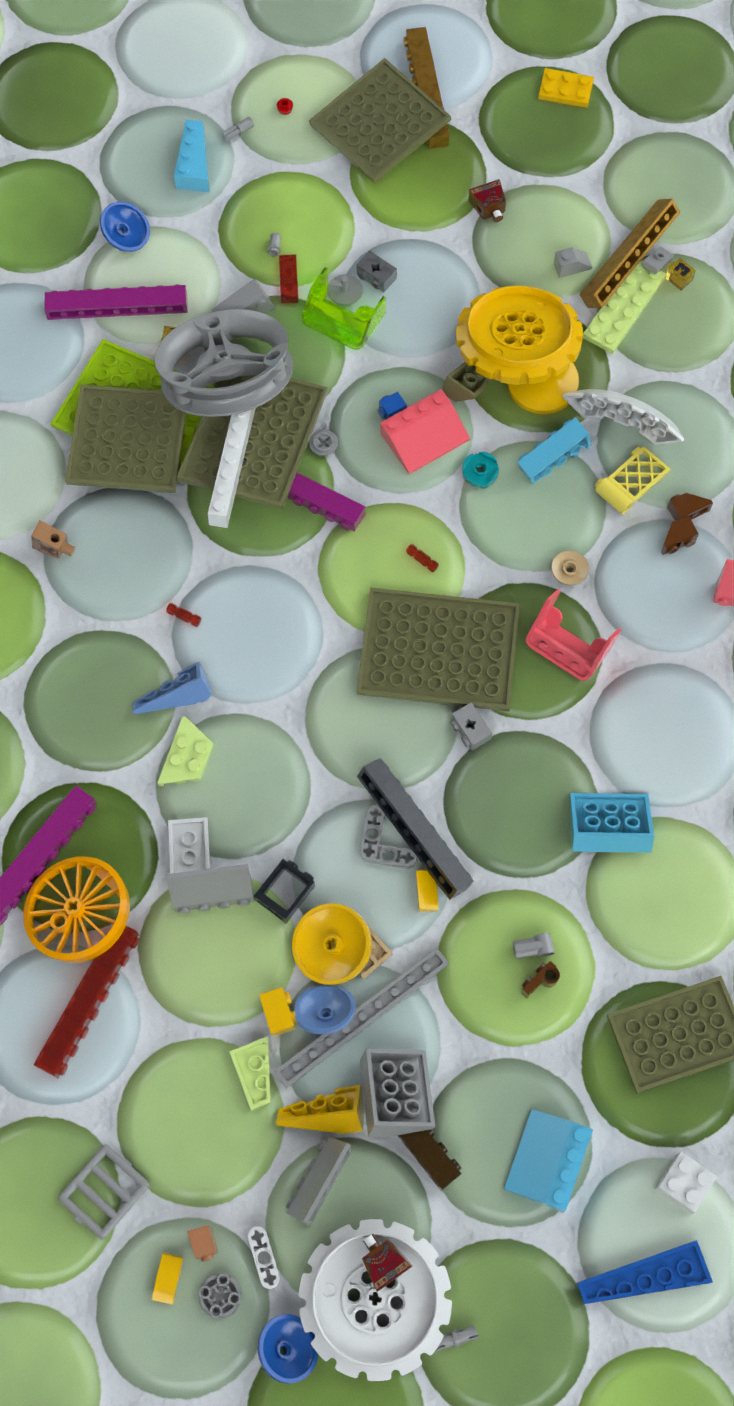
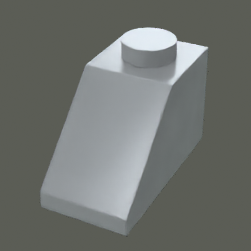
[554,247,592,278]

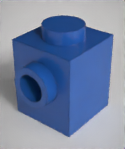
[378,391,407,420]

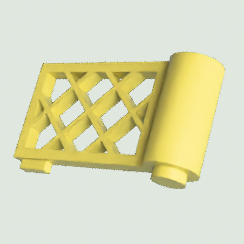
[595,446,670,515]

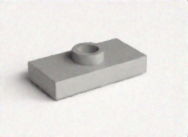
[642,246,674,274]

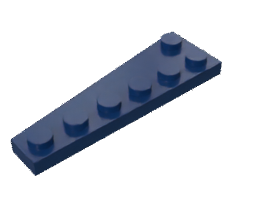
[576,1240,713,1304]

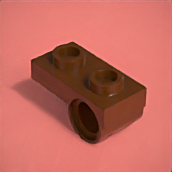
[521,961,560,998]

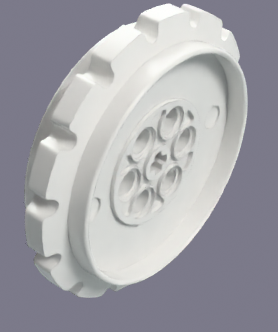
[299,1219,452,1381]

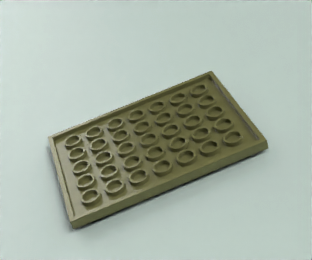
[177,375,328,510]
[357,587,520,711]

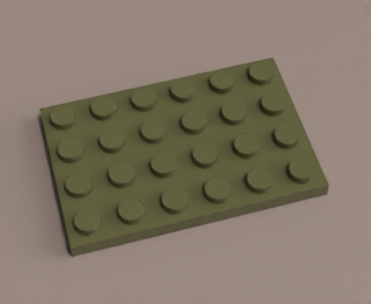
[607,976,734,1094]

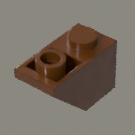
[661,516,699,555]

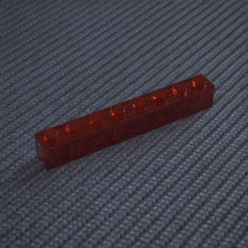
[33,924,140,1079]

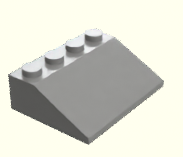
[166,864,254,914]
[360,1048,435,1137]
[286,1137,352,1227]

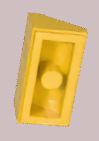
[416,870,439,912]

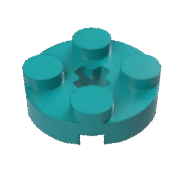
[462,452,499,489]

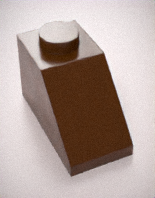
[667,493,713,521]

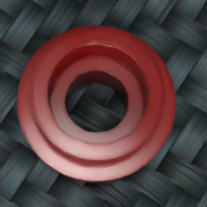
[276,98,293,115]

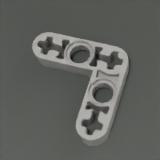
[360,805,417,869]

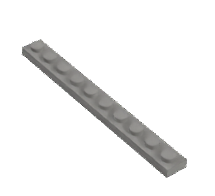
[274,948,449,1089]

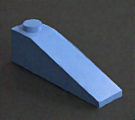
[132,662,212,714]

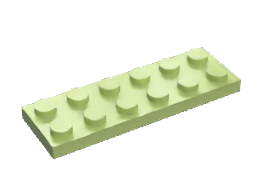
[583,260,666,354]

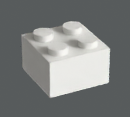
[655,1152,717,1214]

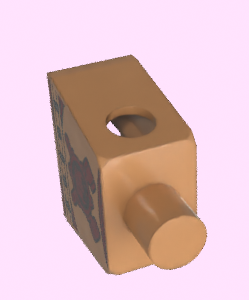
[31,520,76,559]

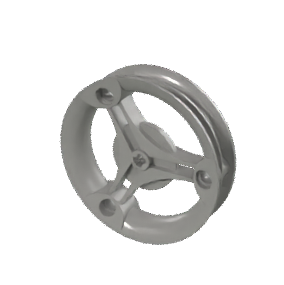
[155,309,293,417]

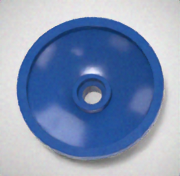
[100,201,150,252]
[257,1314,318,1384]

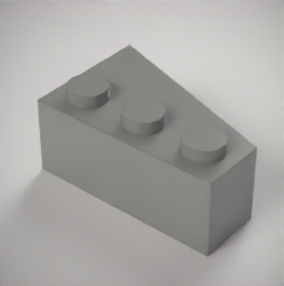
[211,279,276,314]

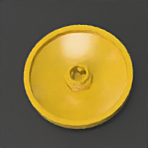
[507,362,579,414]
[292,903,372,985]

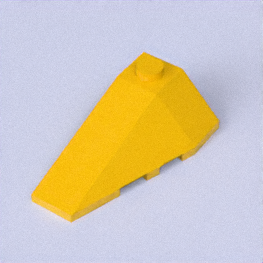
[276,1084,365,1134]

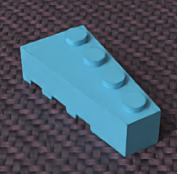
[174,119,210,192]
[517,417,592,484]

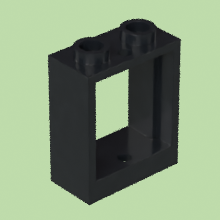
[254,859,315,924]

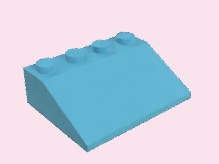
[570,793,654,853]
[504,1109,593,1213]

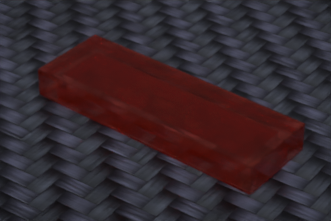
[279,254,299,303]

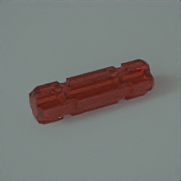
[406,544,439,572]
[166,603,202,627]

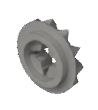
[309,430,338,457]

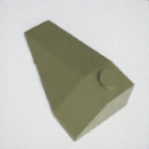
[442,362,489,402]

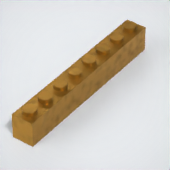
[403,27,449,149]
[579,199,680,308]

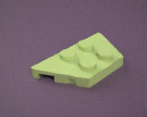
[158,716,214,786]

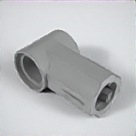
[513,933,555,959]

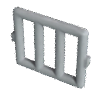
[58,1144,150,1239]

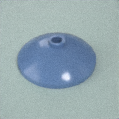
[294,984,355,1034]

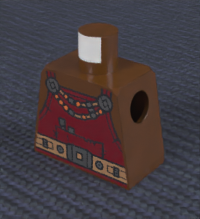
[468,179,506,223]
[362,1234,413,1292]

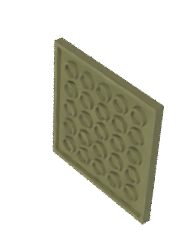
[309,58,451,184]
[65,385,187,493]

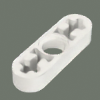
[248,1226,280,1289]

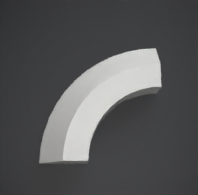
[562,389,684,445]

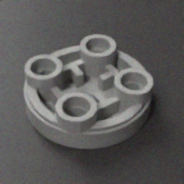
[199,1273,242,1318]

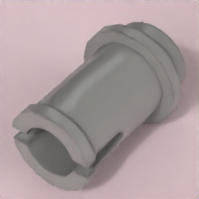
[267,233,281,256]

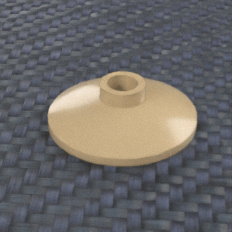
[552,551,589,586]

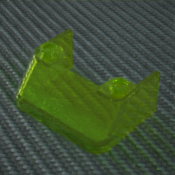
[302,267,386,350]

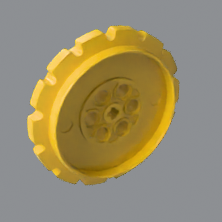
[456,286,583,385]

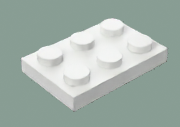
[168,817,210,874]

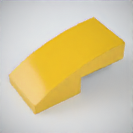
[152,1253,184,1305]

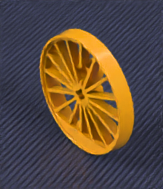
[23,856,130,963]

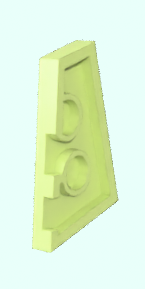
[229,1036,271,1111]

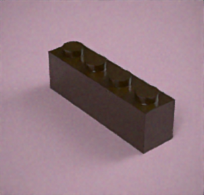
[397,1129,462,1192]

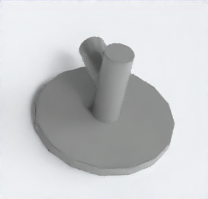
[328,275,362,306]

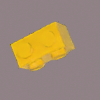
[259,987,297,1037]

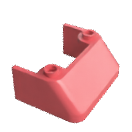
[526,589,622,681]

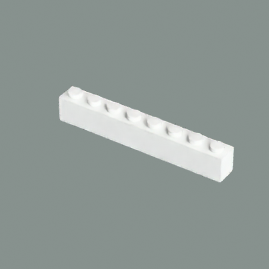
[208,408,256,528]

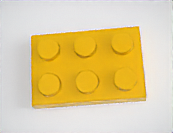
[538,68,594,108]

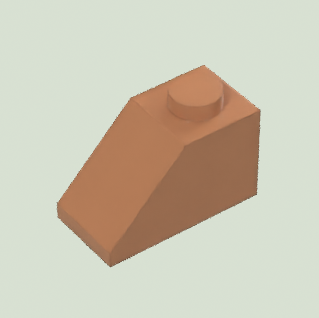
[187,1225,218,1262]

